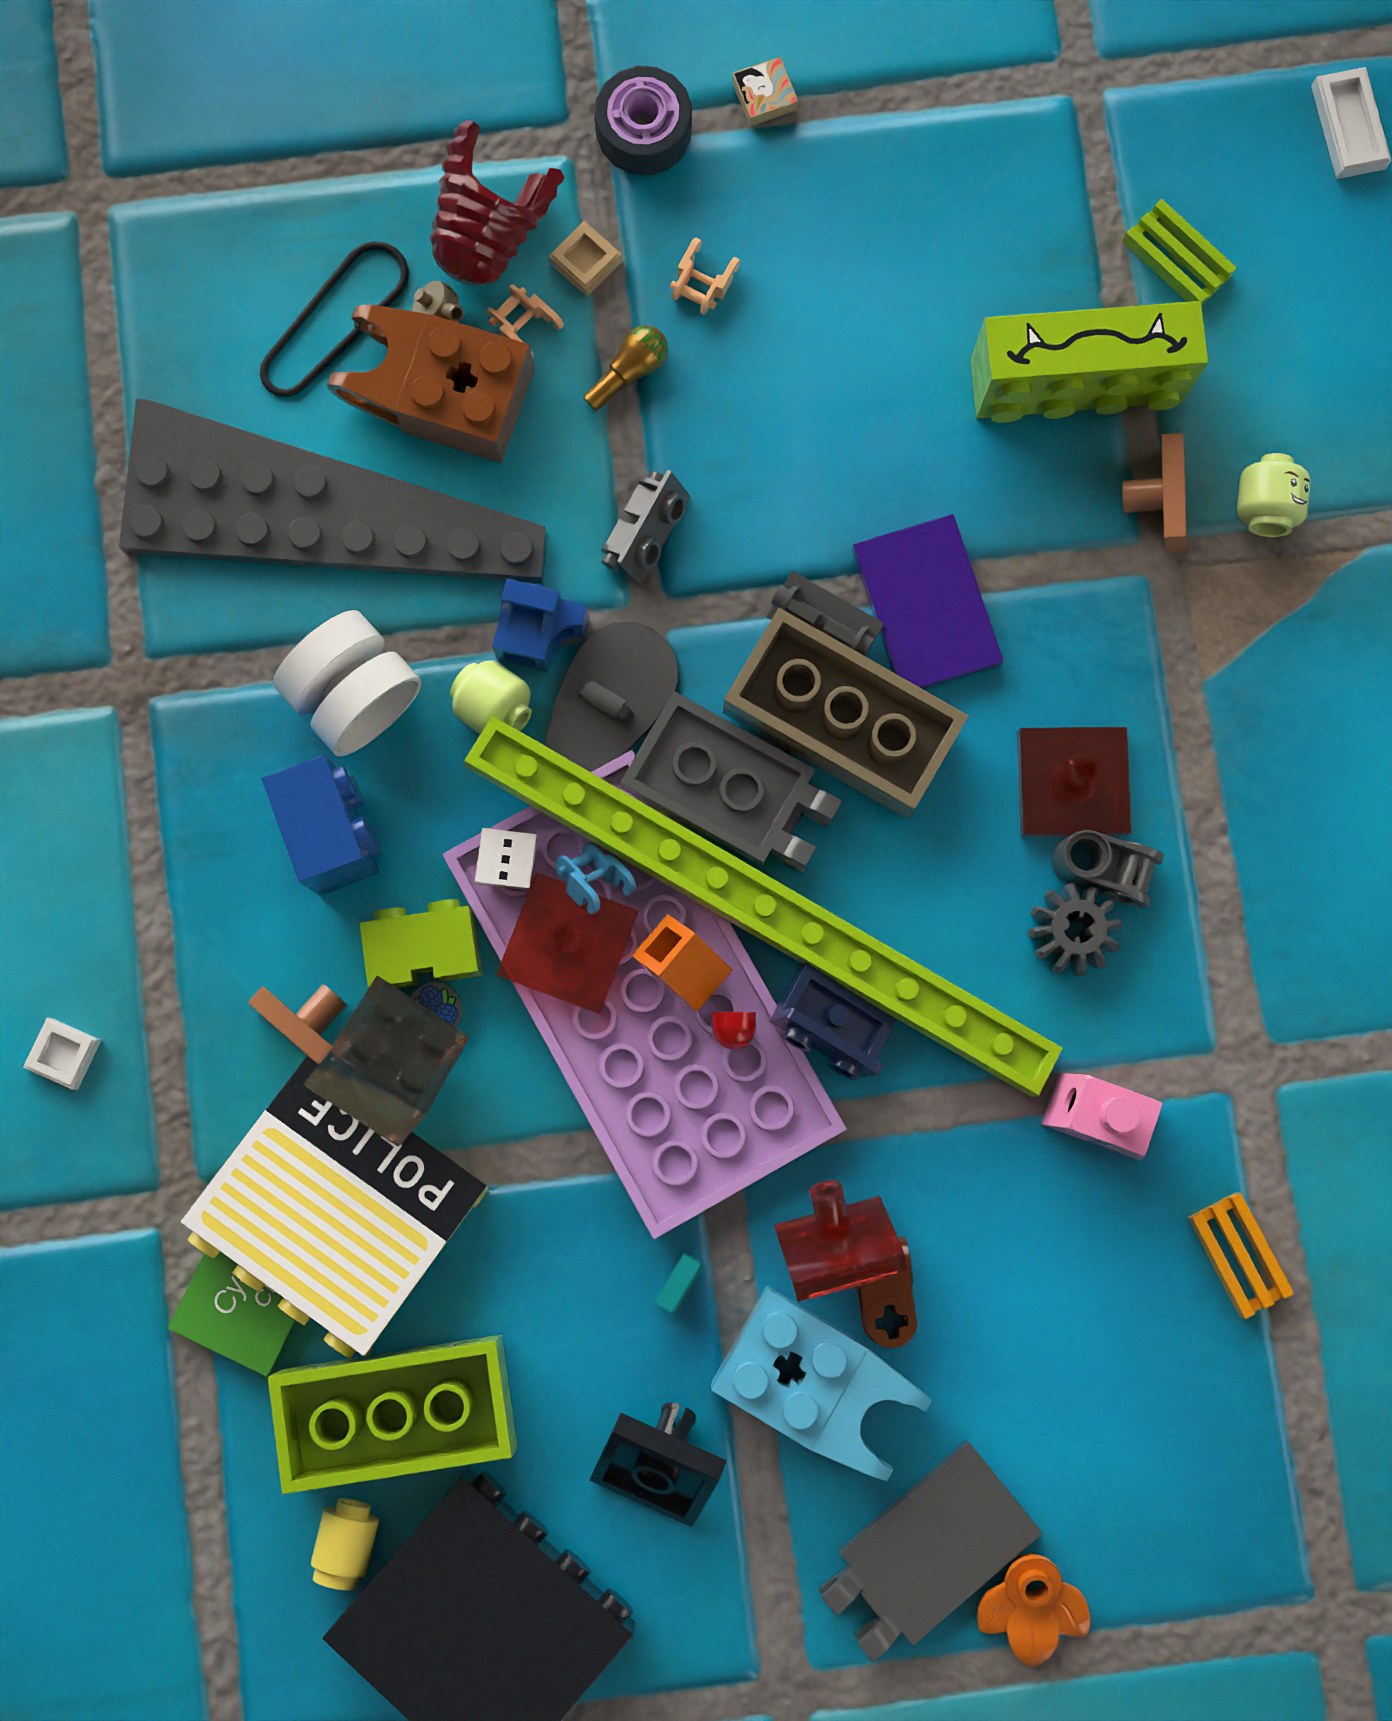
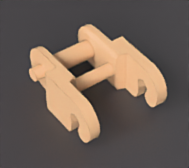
[670,237,741,315]
[486,285,564,358]

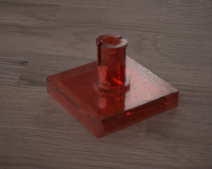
[1017,727,1132,837]
[496,872,639,1015]
[774,1180,909,1302]

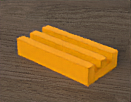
[1187,1192,1294,1319]

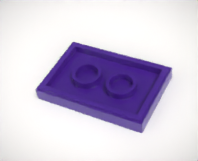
[852,514,1004,689]

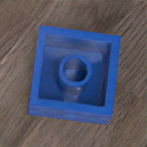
[261,754,383,896]

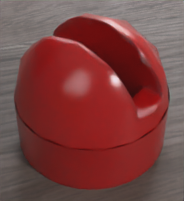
[712,1012,756,1050]

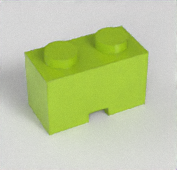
[359,899,483,992]

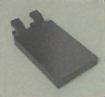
[620,691,842,874]
[818,1440,1042,1662]

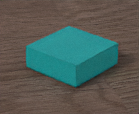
[655,1251,702,1314]

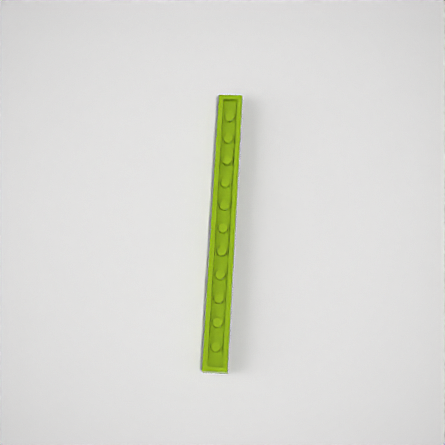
[463,715,1063,1098]

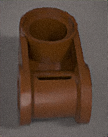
[849,1236,917,1348]

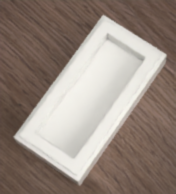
[1311,67,1392,179]

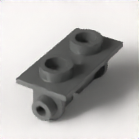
[601,470,690,586]
[766,571,885,657]

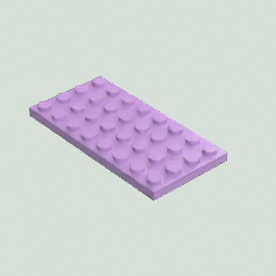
[442,750,847,1239]

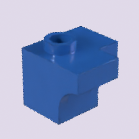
[492,578,590,672]

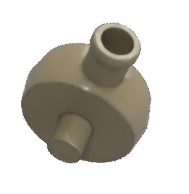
[412,281,464,322]

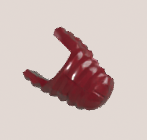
[429,120,565,286]

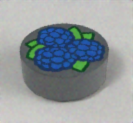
[407,982,463,1038]

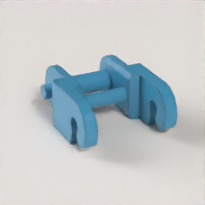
[555,842,636,914]

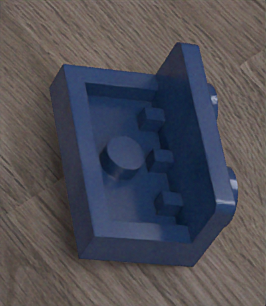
[769,963,897,1080]

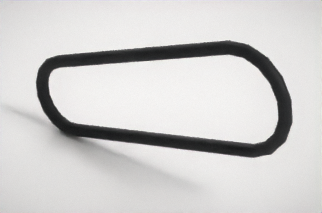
[260,241,409,397]

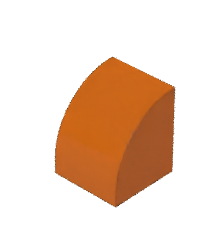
[632,914,733,1012]

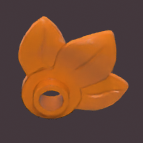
[977,1553,1090,1667]

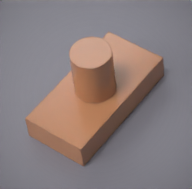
[1122,433,1187,553]
[248,984,351,1078]

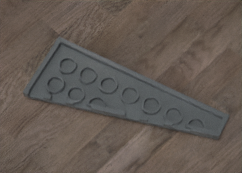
[119,398,547,583]

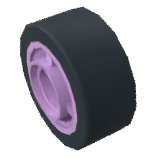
[594,65,692,175]

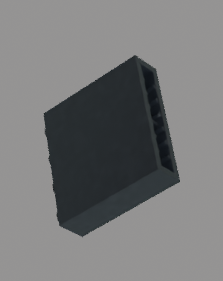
[322,1468,635,1721]

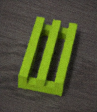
[1122,198,1237,306]

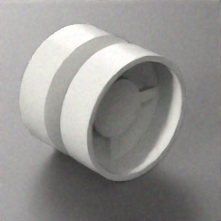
[273,610,422,756]

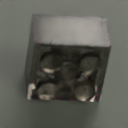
[303,975,469,1147]

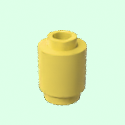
[310,1498,379,1591]

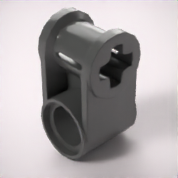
[1051,829,1164,908]

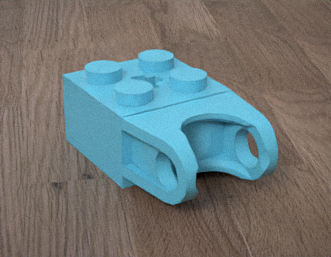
[711,1286,932,1481]

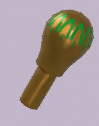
[583,325,669,412]

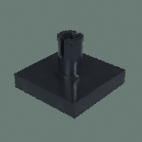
[589,1402,727,1527]

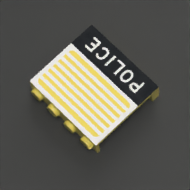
[180,1056,488,1359]

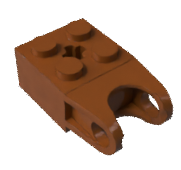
[327,304,535,463]

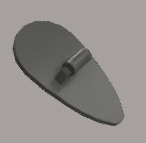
[545,622,678,772]

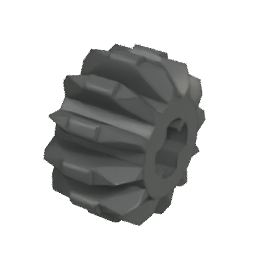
[1027,883,1123,977]

